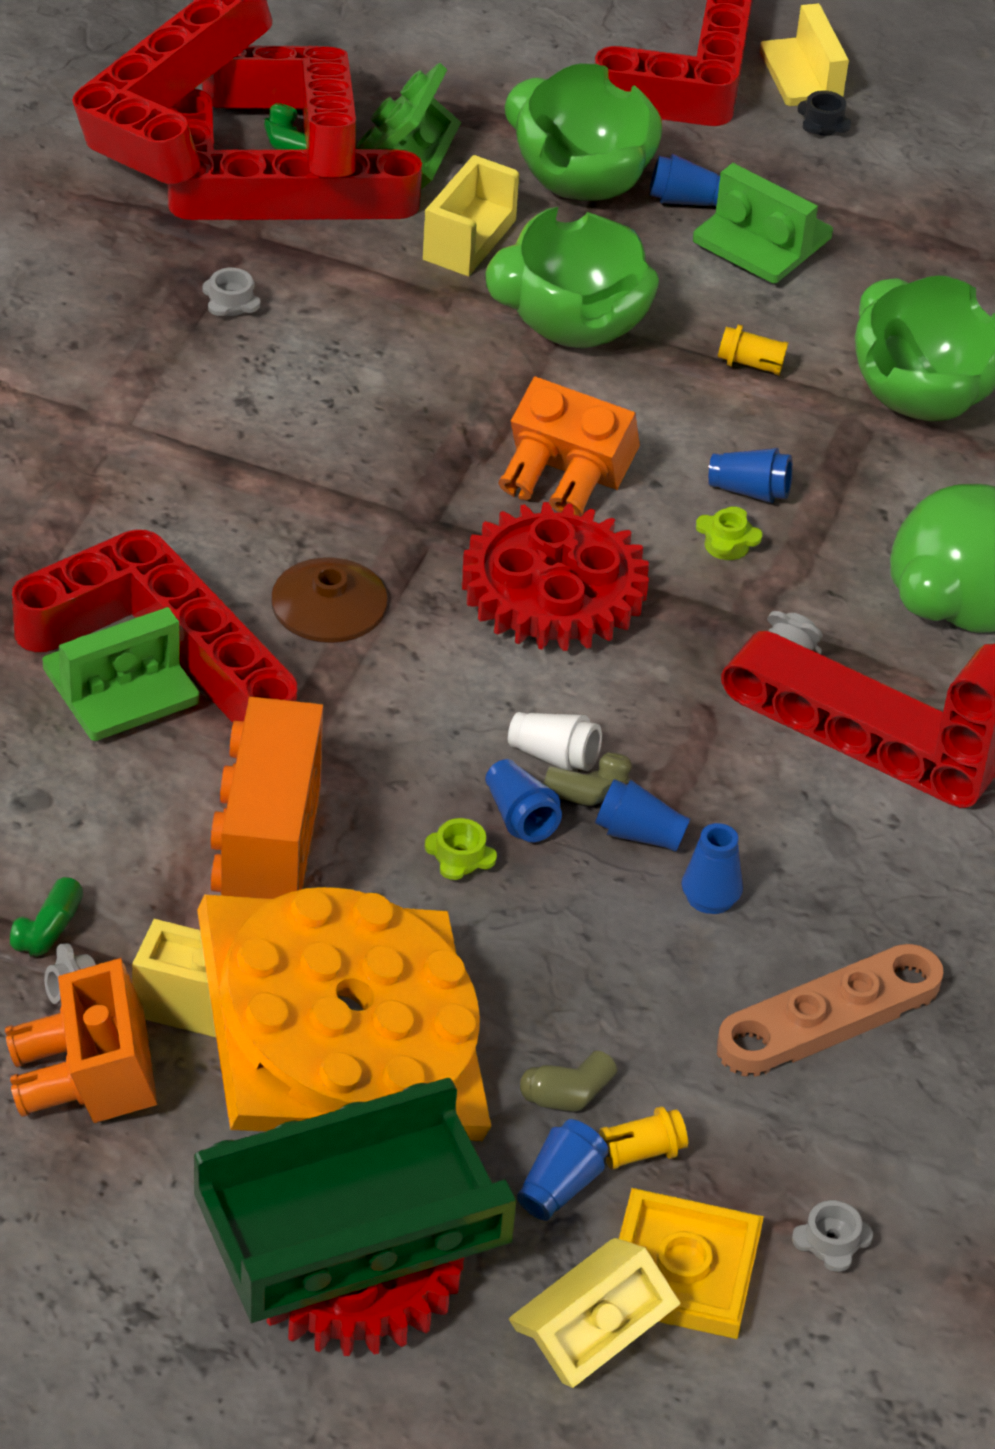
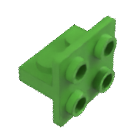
[356,63,461,189]
[693,163,833,283]
[42,607,199,741]

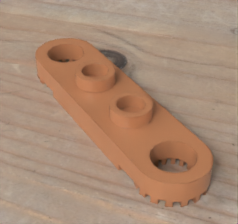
[717,944,943,1077]

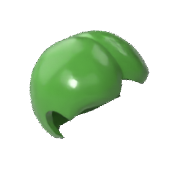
[505,63,662,201]
[485,207,659,348]
[855,275,995,421]
[890,484,995,633]

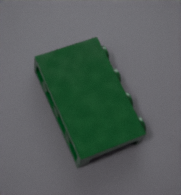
[194,1078,516,1324]

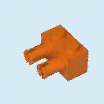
[498,376,640,516]
[5,958,158,1123]

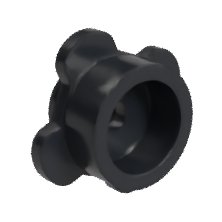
[797,90,851,136]

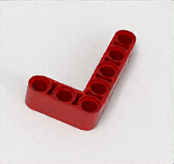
[72,0,273,184]
[595,0,753,126]
[202,45,356,178]
[167,88,422,220]
[12,529,297,723]
[721,631,995,808]

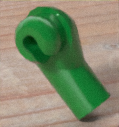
[264,103,306,150]
[10,877,83,957]

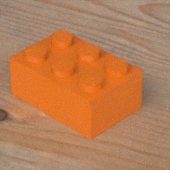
[211,696,323,899]

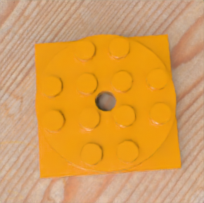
[197,887,492,1141]

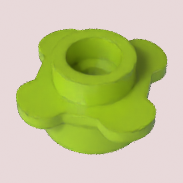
[696,506,762,560]
[424,818,497,880]

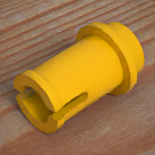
[718,324,789,376]
[599,1106,688,1170]

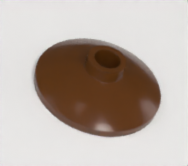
[272,557,387,643]

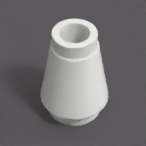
[508,712,602,772]

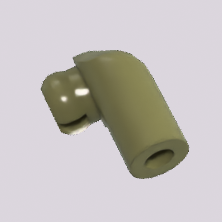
[544,752,632,806]
[520,1050,617,1112]

